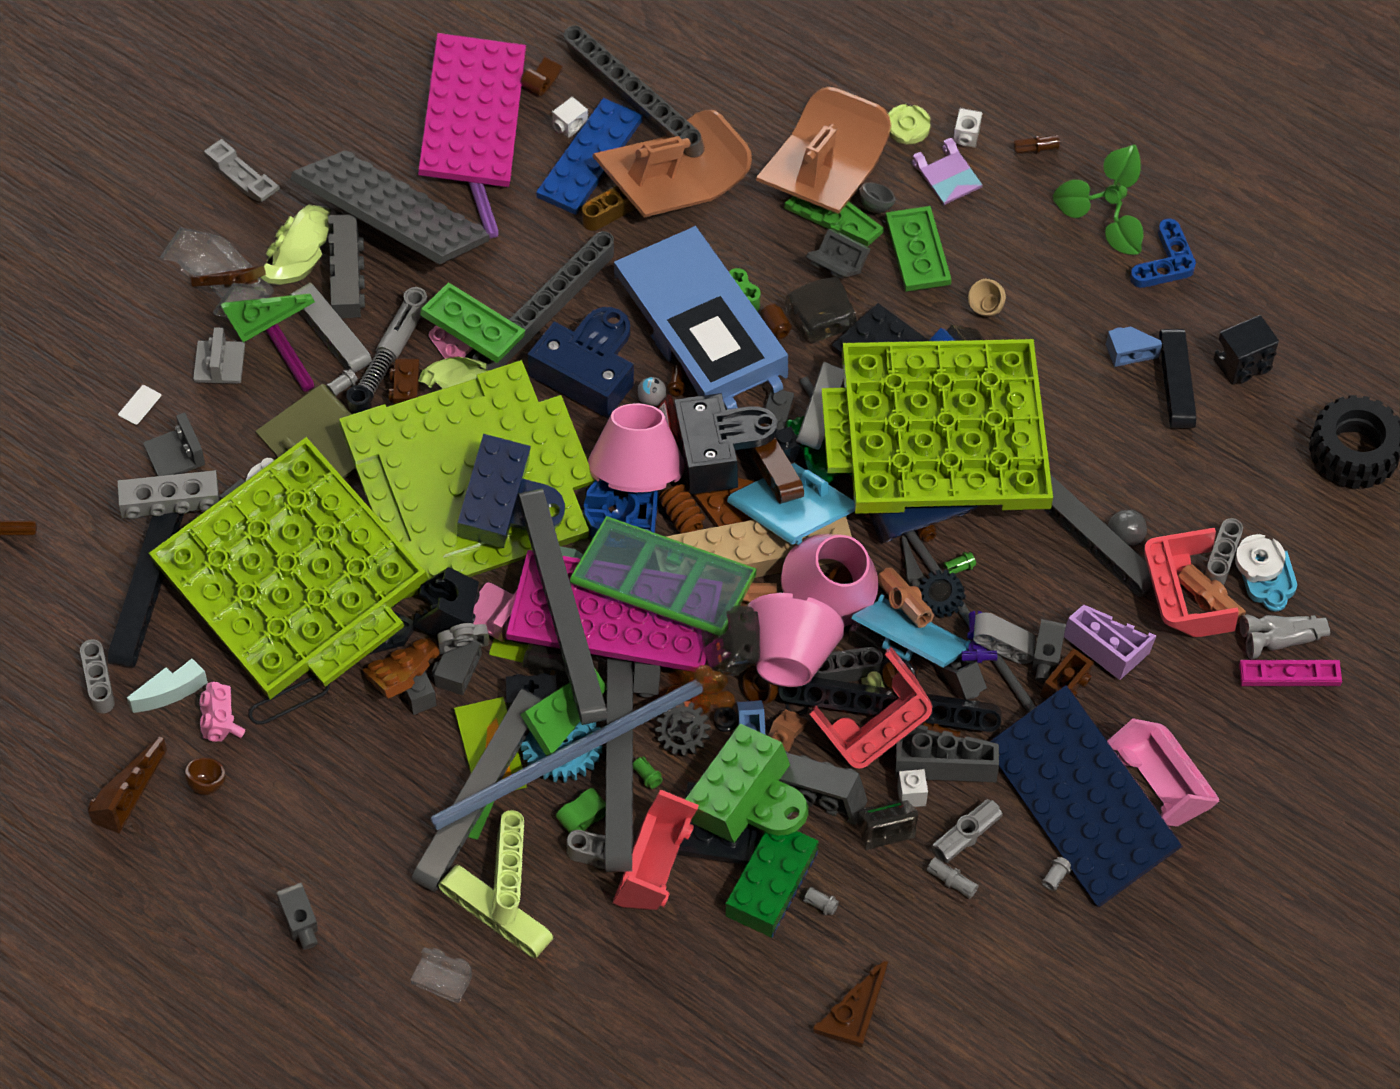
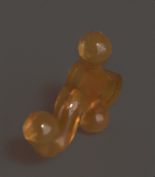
[665,665,735,714]

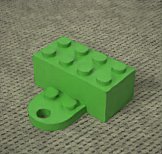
[685,723,808,843]

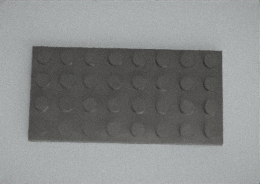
[291,151,490,264]

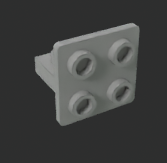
[193,328,245,383]

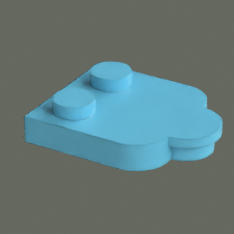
[1242,551,1297,611]

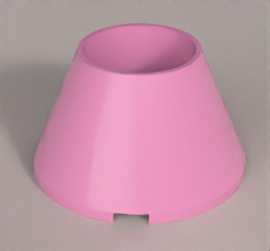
[588,404,685,492]
[781,534,878,627]
[744,593,844,687]

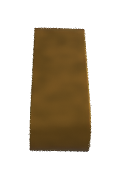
[582,186,636,231]

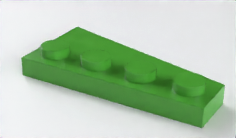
[784,196,883,247]

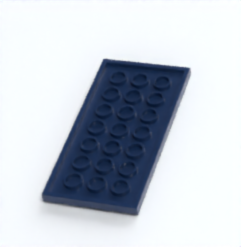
[990,685,1183,907]

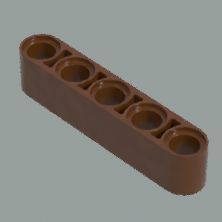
[747,423,804,504]

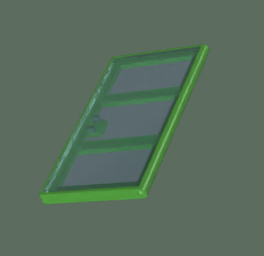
[570,516,757,637]

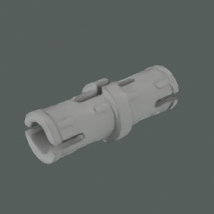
[927,857,979,899]

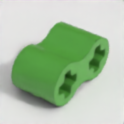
[729,268,761,312]
[556,788,606,833]

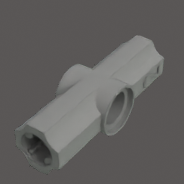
[932,799,1003,863]

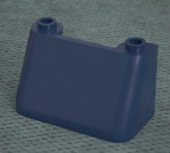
[869,505,978,544]

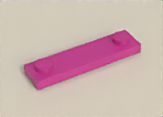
[1239,660,1342,686]

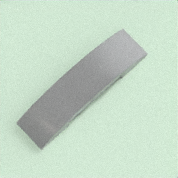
[204,139,280,202]

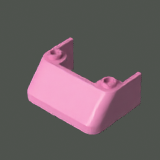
[1108,719,1219,826]

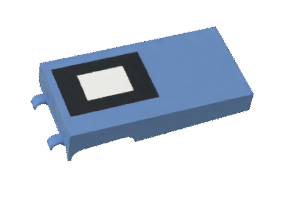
[614,226,788,409]

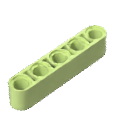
[492,810,524,925]
[438,865,553,958]

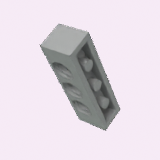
[118,470,220,519]

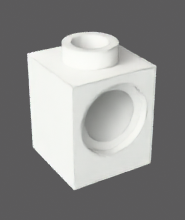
[552,97,588,138]
[954,108,982,147]
[897,769,928,808]

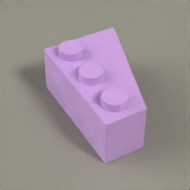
[1064,605,1156,680]

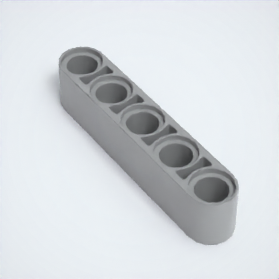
[289,283,372,373]
[796,362,844,451]

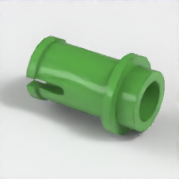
[943,552,976,574]
[633,757,663,789]

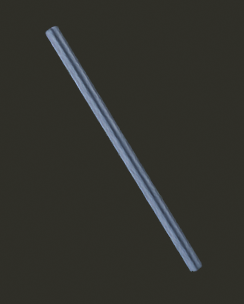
[431,679,703,830]

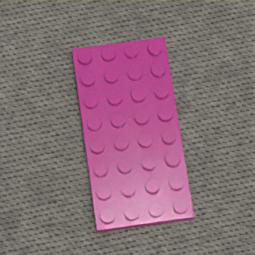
[418,33,526,187]
[506,550,723,673]

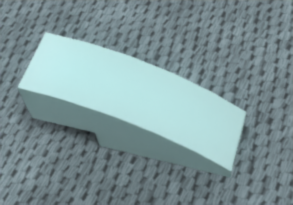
[127,659,208,713]

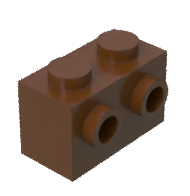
[389,359,421,405]
[1040,648,1094,700]

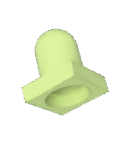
[861,671,884,698]

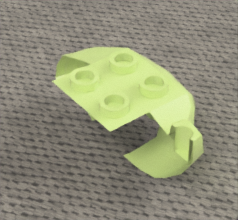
[260,204,331,284]
[418,357,489,389]

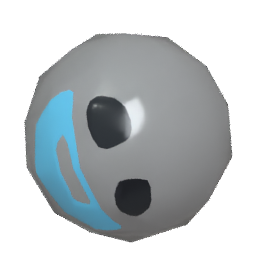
[638,377,666,406]

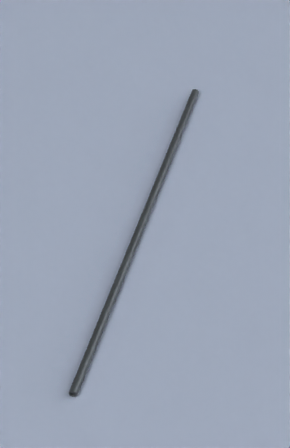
[800,377,1036,713]

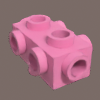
[199,682,245,742]

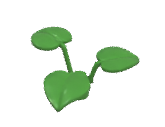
[1053,145,1143,254]

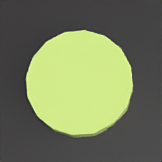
[888,104,931,144]

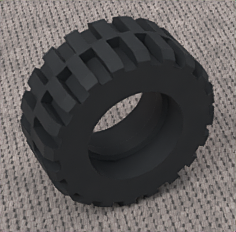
[1309,395,1400,489]

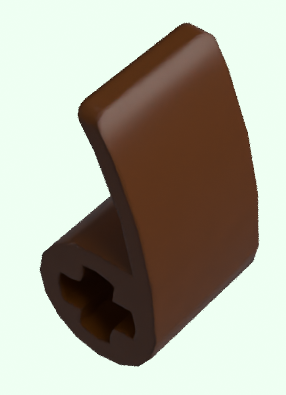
[520,57,562,96]

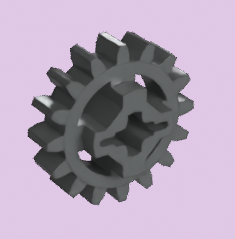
[656,702,711,757]

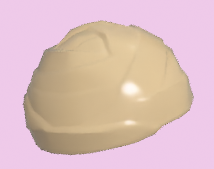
[968,279,1006,317]

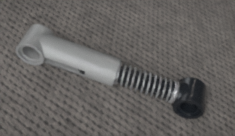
[346,287,427,414]

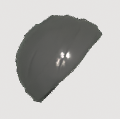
[860,182,895,214]
[1108,510,1147,547]

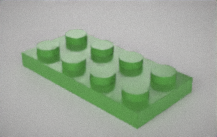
[885,206,951,292]
[420,282,525,363]

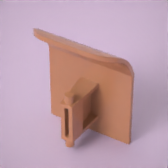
[756,87,891,214]
[593,110,752,217]

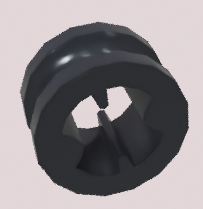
[714,707,737,732]

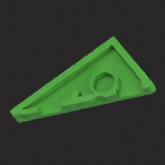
[220,294,315,342]

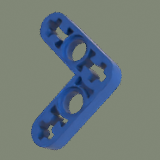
[1130,219,1196,288]

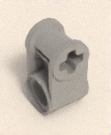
[567,830,606,869]

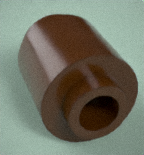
[761,304,792,339]

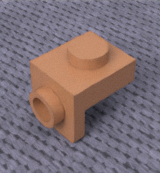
[768,709,808,752]

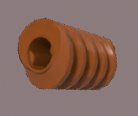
[658,484,705,534]

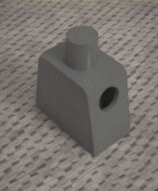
[1032,619,1066,683]
[277,882,318,949]

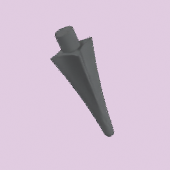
[901,536,924,588]

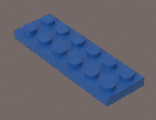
[536,98,643,215]

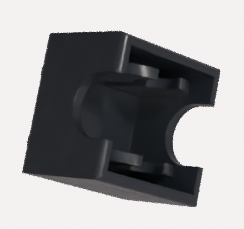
[1214,315,1279,385]
[413,567,480,638]

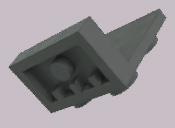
[143,413,205,476]

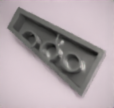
[328,215,365,318]
[895,725,999,782]
[779,751,868,825]

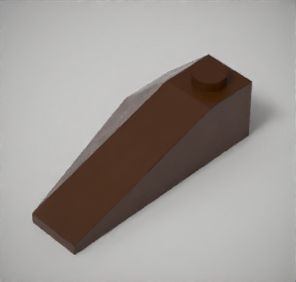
[88,737,167,834]

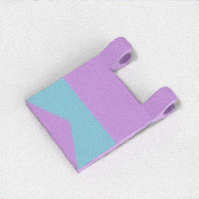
[912,138,982,205]

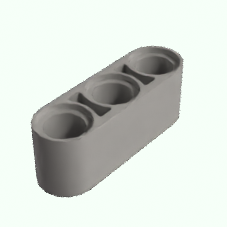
[1205,518,1243,585]
[973,613,1035,664]
[80,639,115,714]

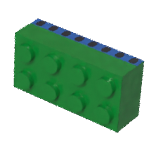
[725,831,819,938]

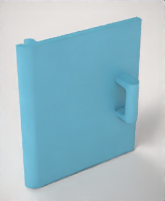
[727,463,855,545]
[851,594,971,668]

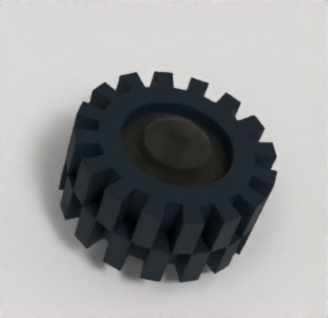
[919,570,966,618]

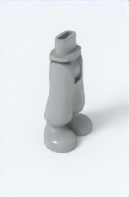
[1239,614,1330,659]

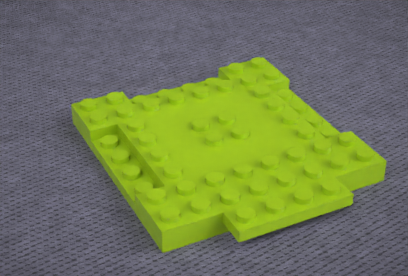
[821,339,1053,513]
[339,360,595,599]
[149,437,428,699]

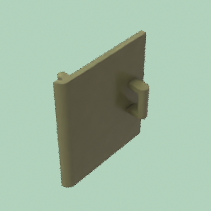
[256,384,356,479]

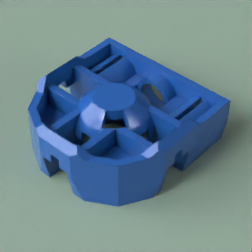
[583,479,658,550]

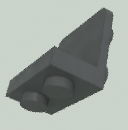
[806,229,871,278]

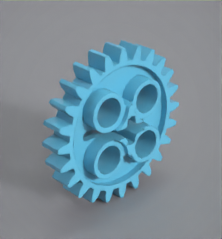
[521,722,603,783]

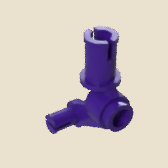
[962,611,997,663]

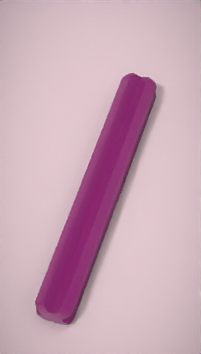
[265,324,314,392]

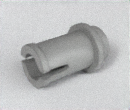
[326,369,358,396]
[1042,857,1071,891]
[804,887,839,915]

